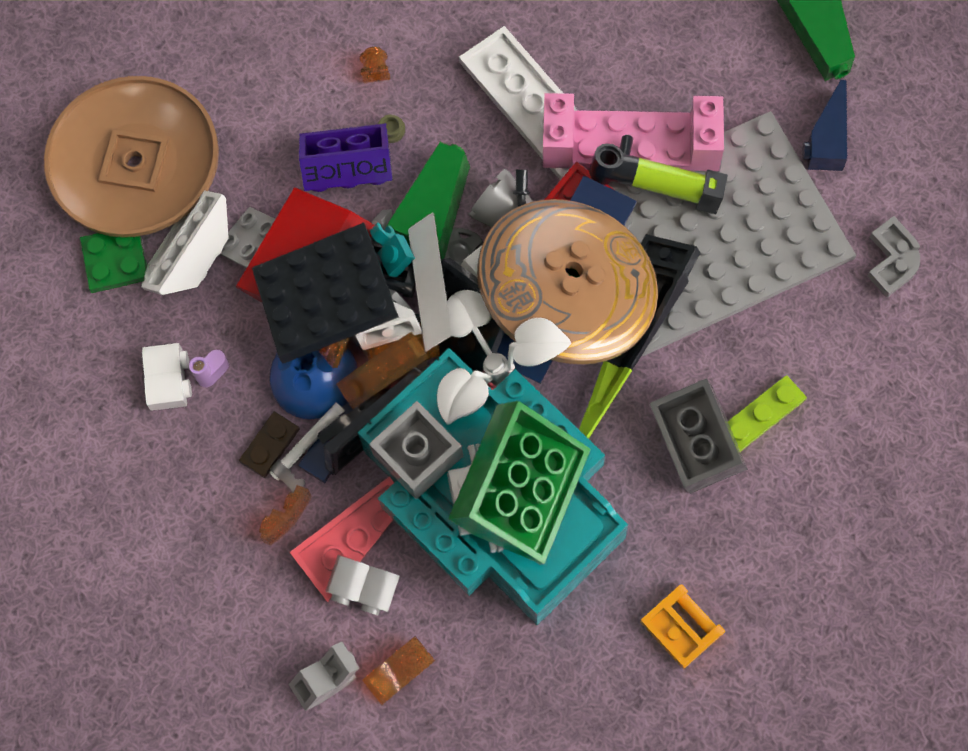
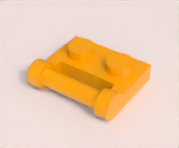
[640,584,726,670]

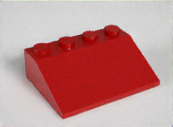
[236,187,375,302]

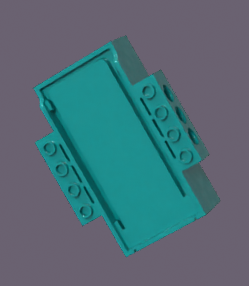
[358,348,628,625]

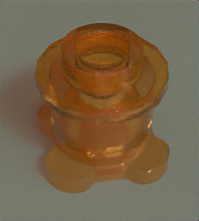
[359,47,391,83]

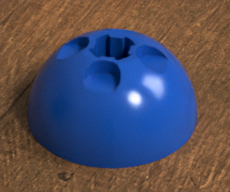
[269,341,358,419]

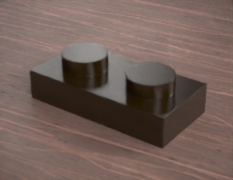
[239,411,300,478]

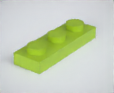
[728,375,807,452]

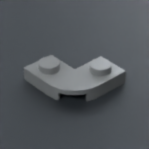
[867,216,920,298]

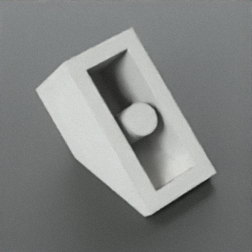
[355,302,422,350]

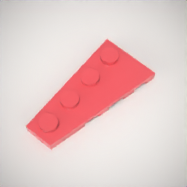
[290,476,394,603]

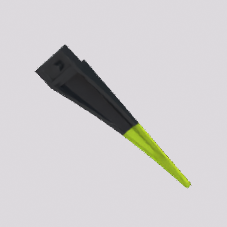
[579,234,700,439]

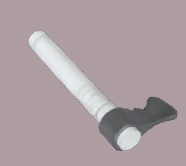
[269,402,345,495]

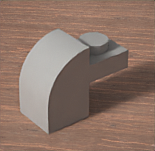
[289,641,359,711]

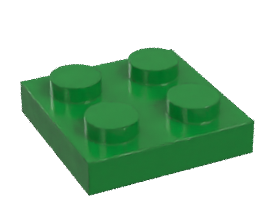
[80,233,147,293]

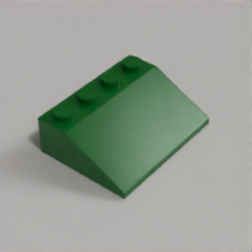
[448,400,591,564]

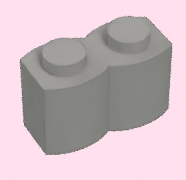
[326,555,400,615]

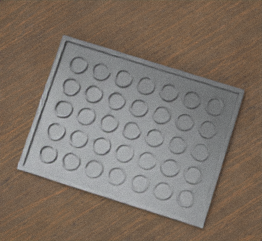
[608,111,856,357]

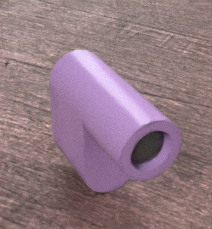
[189,350,229,388]

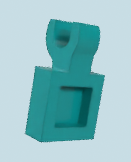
[370,223,415,277]

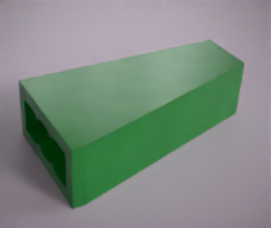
[777,0,855,81]
[386,142,470,261]

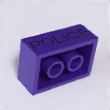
[299,123,393,192]

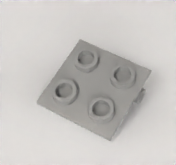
[220,207,275,271]

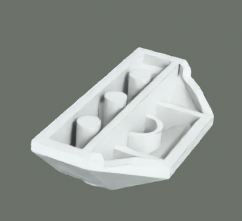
[141,190,229,295]

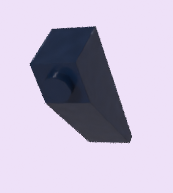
[802,80,847,171]

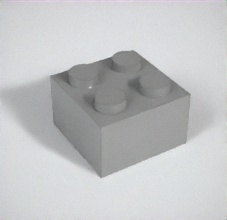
[369,401,463,499]

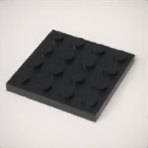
[252,223,399,364]

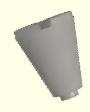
[468,169,533,227]

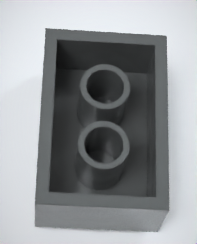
[649,378,748,494]

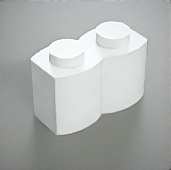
[142,343,192,411]

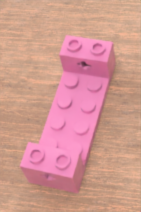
[543,93,724,171]

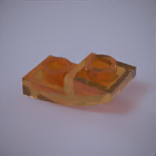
[259,485,312,546]
[362,636,435,705]

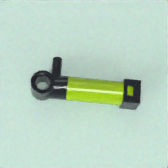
[589,134,728,215]

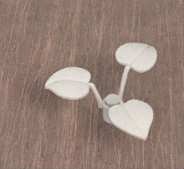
[437,290,571,425]

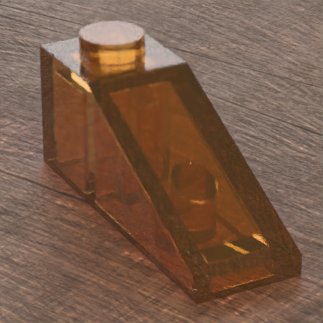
[336,332,429,409]

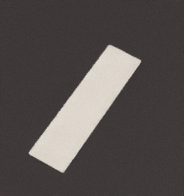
[408,212,452,352]

